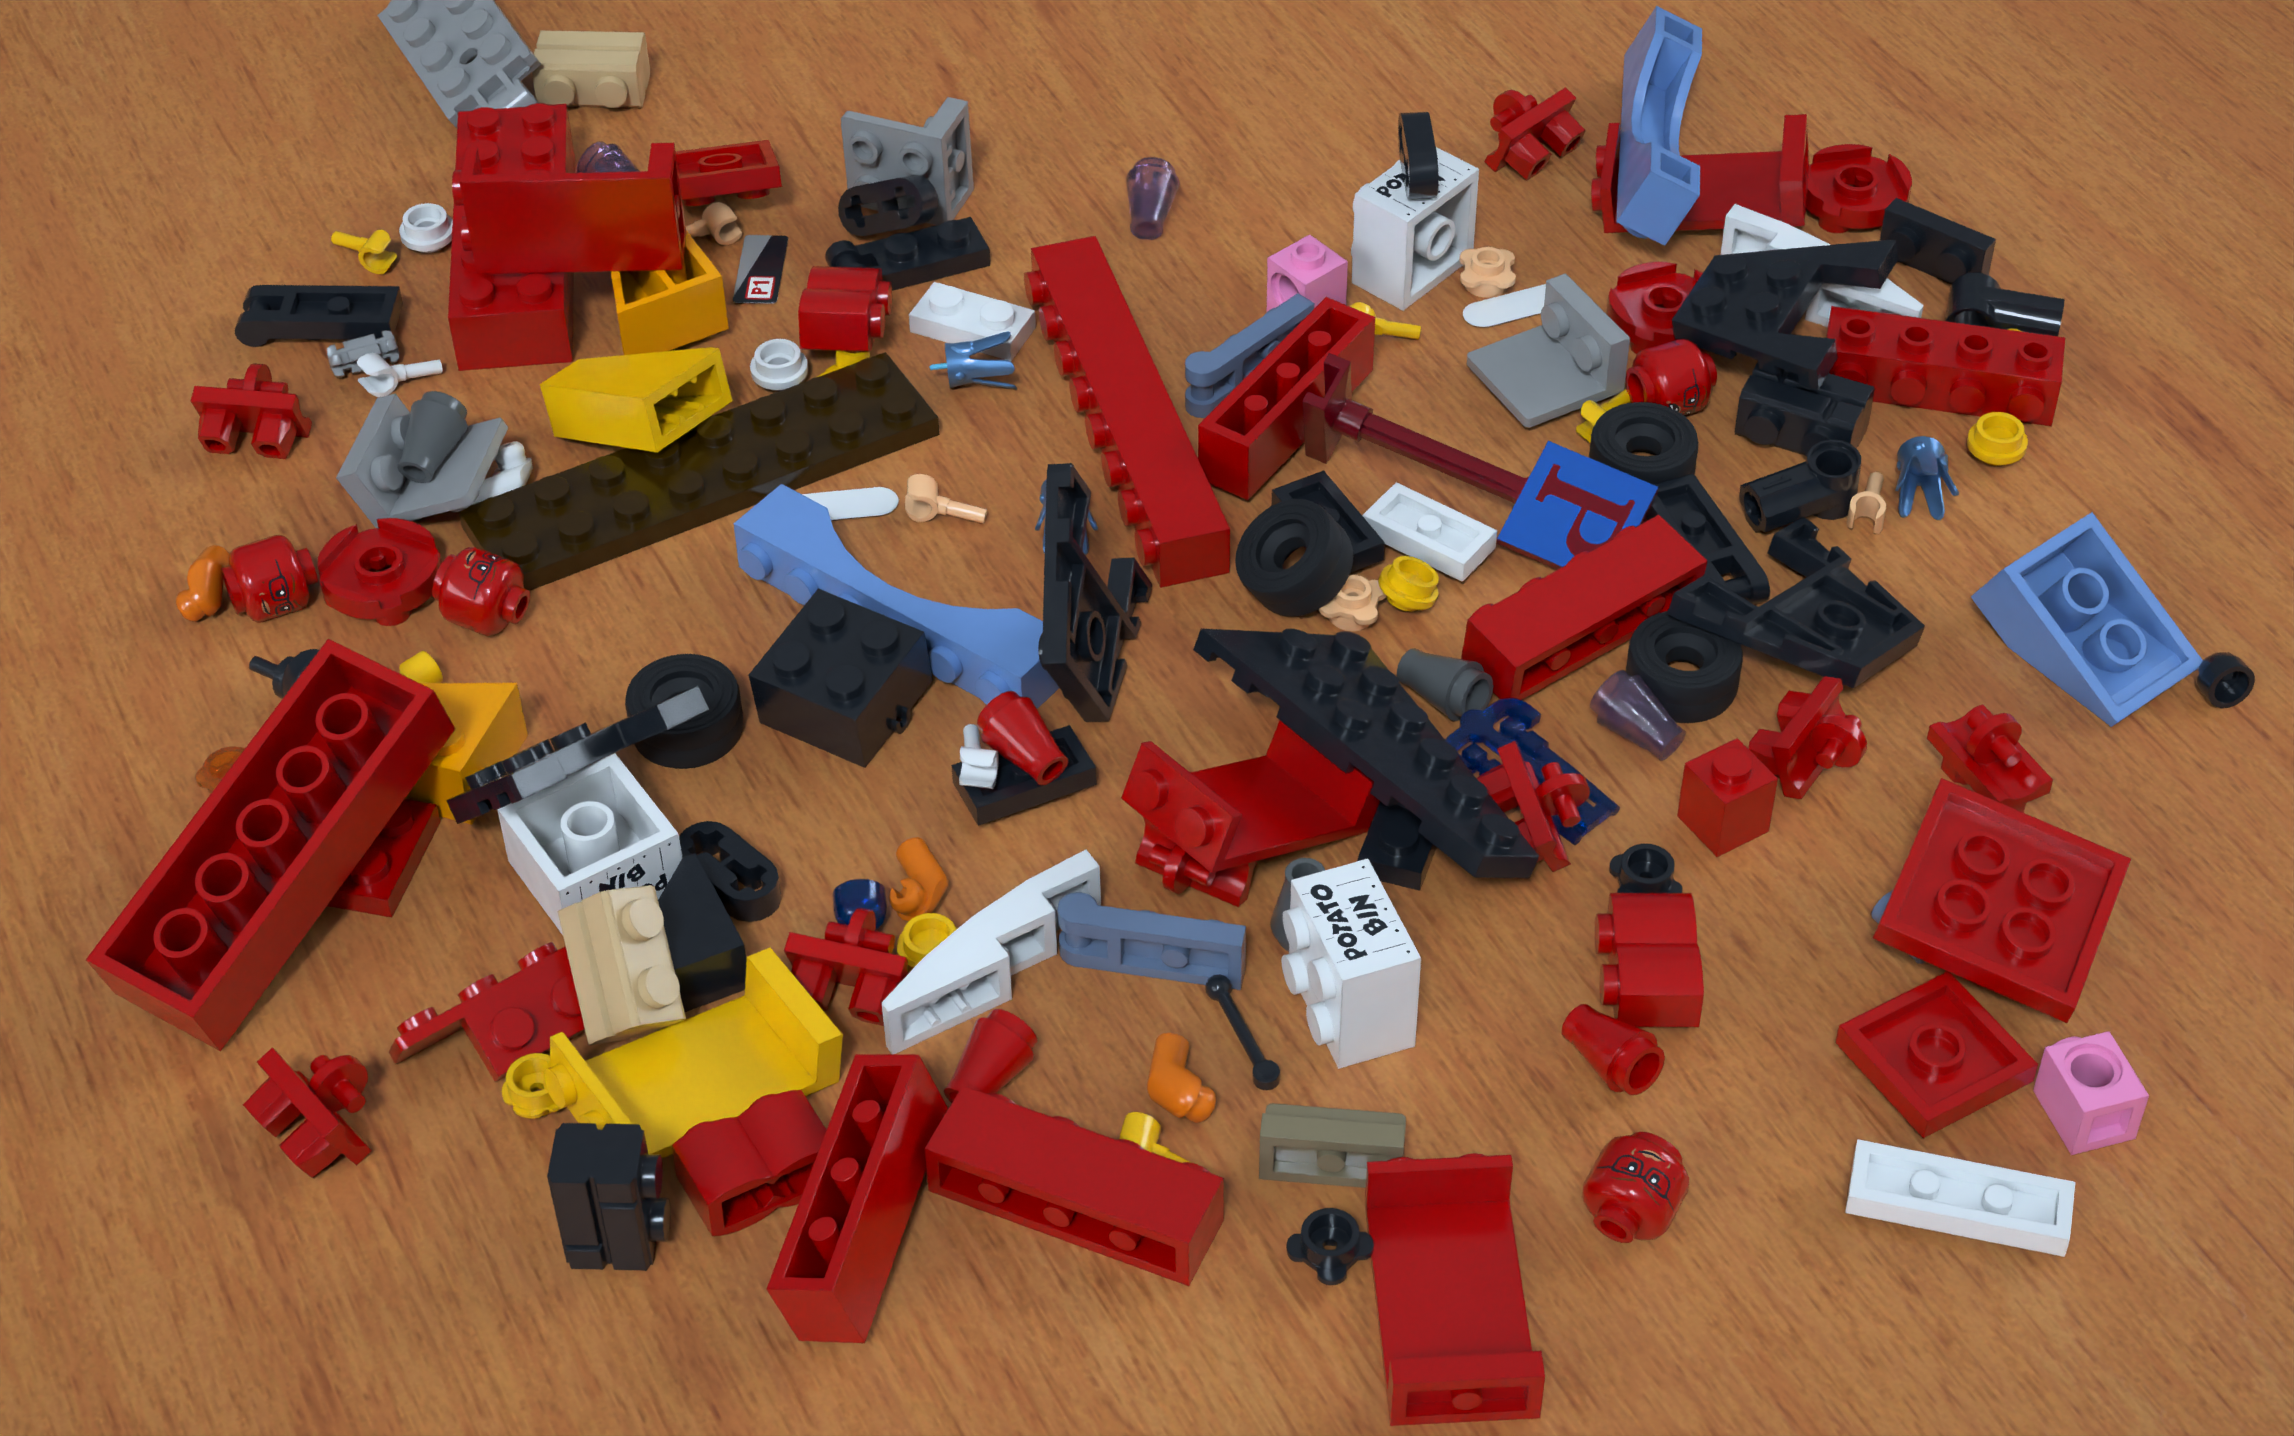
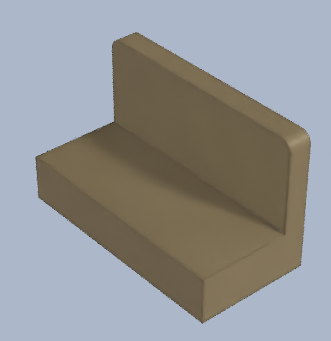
[1259,1103,1406,1188]

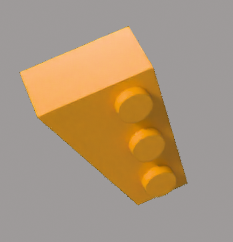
[611,230,729,355]
[405,683,528,825]

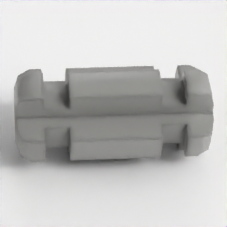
[327,330,399,378]

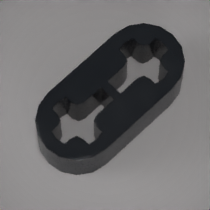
[1398,112,1438,199]
[838,175,938,236]
[679,821,782,922]

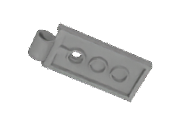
[377,0,541,128]

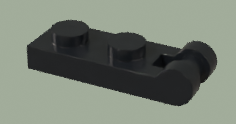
[825,217,990,291]
[235,285,403,347]
[1645,474,1770,604]

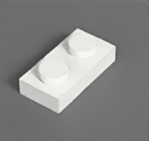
[909,282,1036,361]
[1362,482,1497,582]

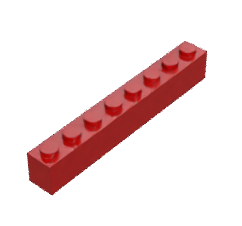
[1024,236,1230,588]

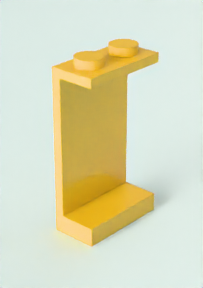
[544,947,843,1158]

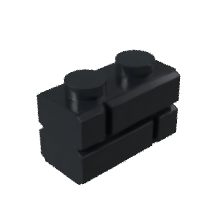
[1734,362,1875,456]
[547,1123,671,1271]

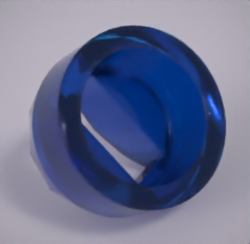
[832,879,887,931]

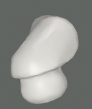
[472,441,533,505]

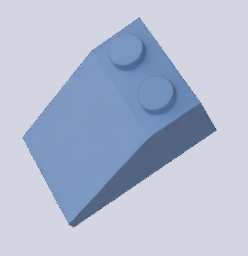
[1971,512,2203,727]

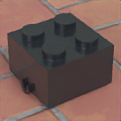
[748,588,932,768]

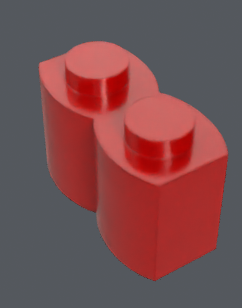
[798,266,892,352]
[1595,893,1704,1027]
[672,1090,827,1236]

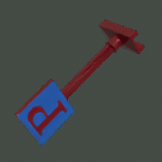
[1302,353,1659,570]

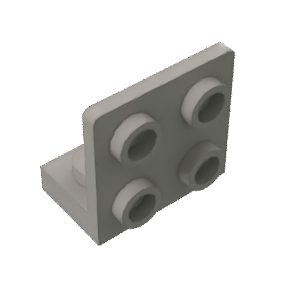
[841,97,974,225]
[1466,273,1630,428]
[336,393,508,528]

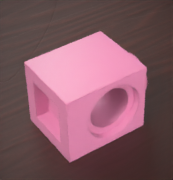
[1267,235,1348,311]
[2033,1031,2149,1155]

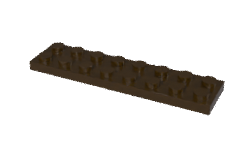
[459,352,940,591]

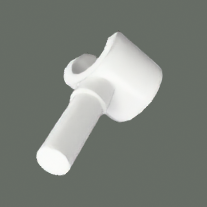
[357,352,443,397]
[959,724,999,789]

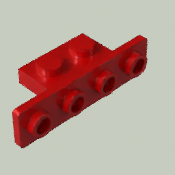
[389,942,585,1082]

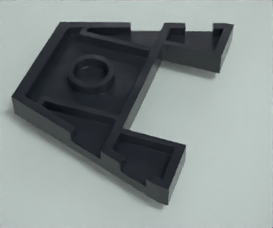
[1672,240,1898,389]
[1038,463,1152,722]
[1667,517,1925,688]
[446,686,709,824]

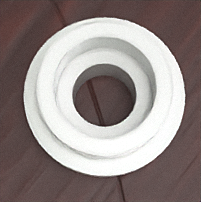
[399,203,453,253]
[750,339,808,391]

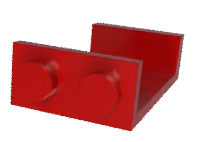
[1591,114,1810,233]
[452,143,687,274]
[1121,720,1380,873]
[1365,1153,1545,1426]

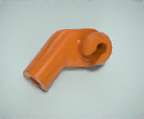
[176,545,230,622]
[889,837,949,921]
[1147,1033,1216,1123]

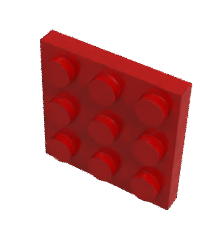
[1873,778,2131,1023]

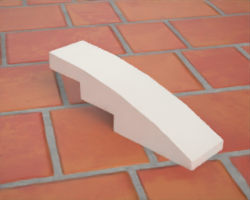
[1721,204,1924,327]
[882,849,1101,1054]

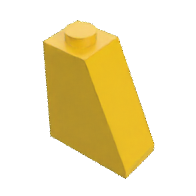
[540,347,733,453]

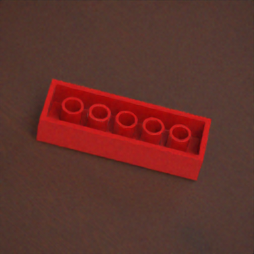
[448,103,575,371]
[86,639,456,1052]

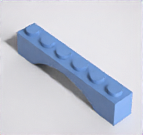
[1616,6,1702,246]
[733,484,1059,709]

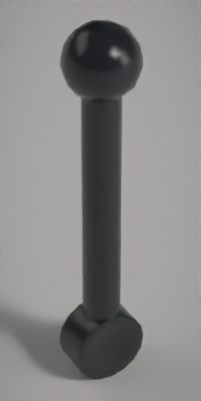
[1205,974,1280,1090]

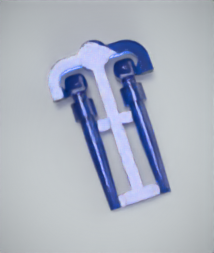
[1446,698,1620,845]

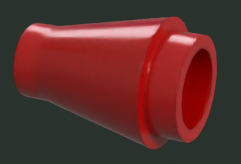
[977,691,1068,785]
[1562,1004,1665,1095]
[943,1009,1037,1103]

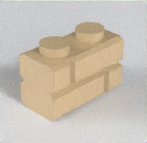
[532,30,650,108]
[557,885,686,1045]

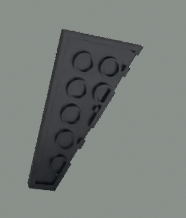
[1193,628,1539,878]

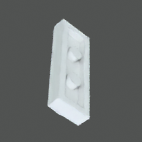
[1845,1139,2075,1257]

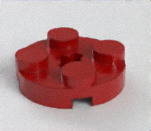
[1806,144,1912,233]
[1607,262,1703,354]
[318,518,442,626]

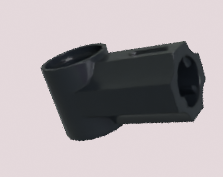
[1945,273,2065,336]
[1739,440,1862,533]

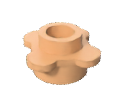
[1459,247,1516,298]
[1319,575,1386,631]

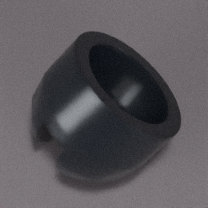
[2197,652,2255,708]

